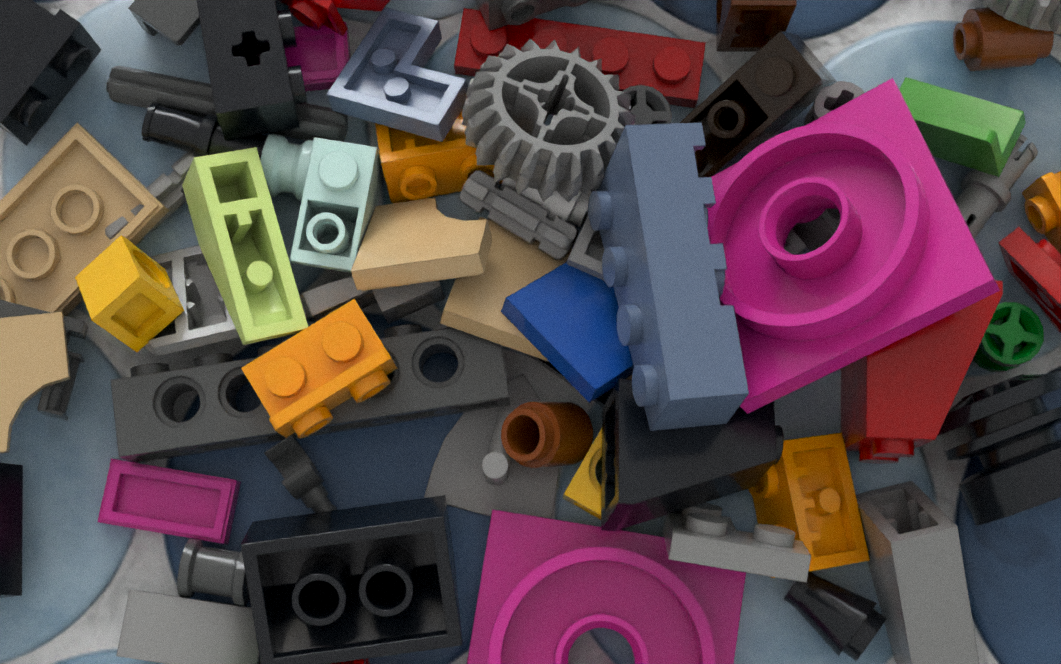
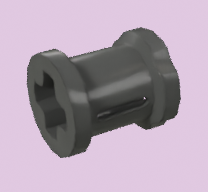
[177,538,250,606]

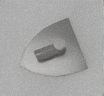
[424,374,559,519]

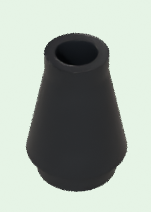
[784,571,887,661]

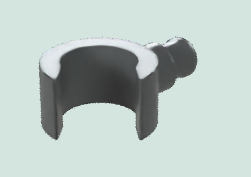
[264,435,337,513]

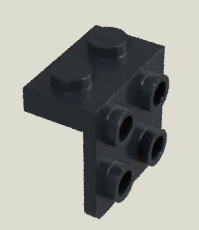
[0,0,101,146]

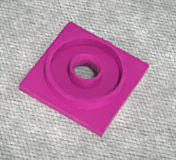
[707,78,1000,414]
[467,509,746,664]

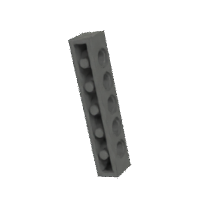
[111,324,511,463]

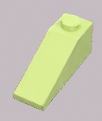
[182,147,308,345]

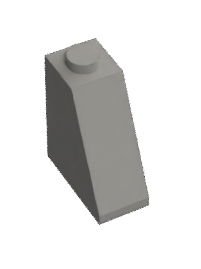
[856,481,980,664]

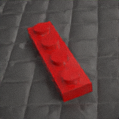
[454,8,706,108]

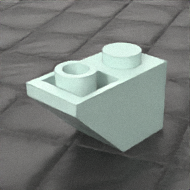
[290,137,384,273]

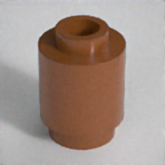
[953,7,1054,71]
[501,402,593,468]

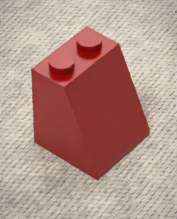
[840,280,1003,464]

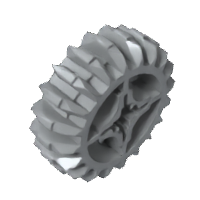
[462,39,636,203]

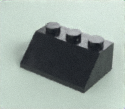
[241,495,463,664]

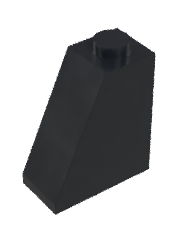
[601,378,784,531]

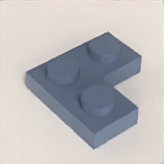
[327,7,468,142]

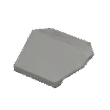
[143,245,239,356]

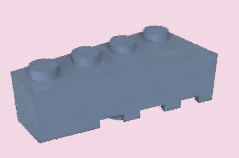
[588,122,749,431]

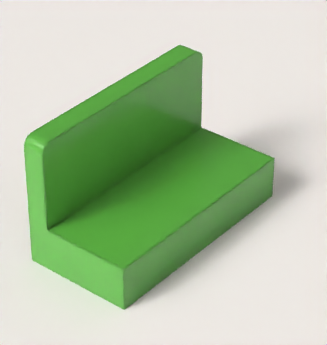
[900,77,1026,177]

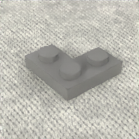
[663,502,811,583]

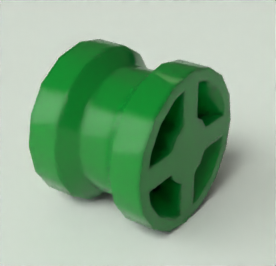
[973,302,1044,372]

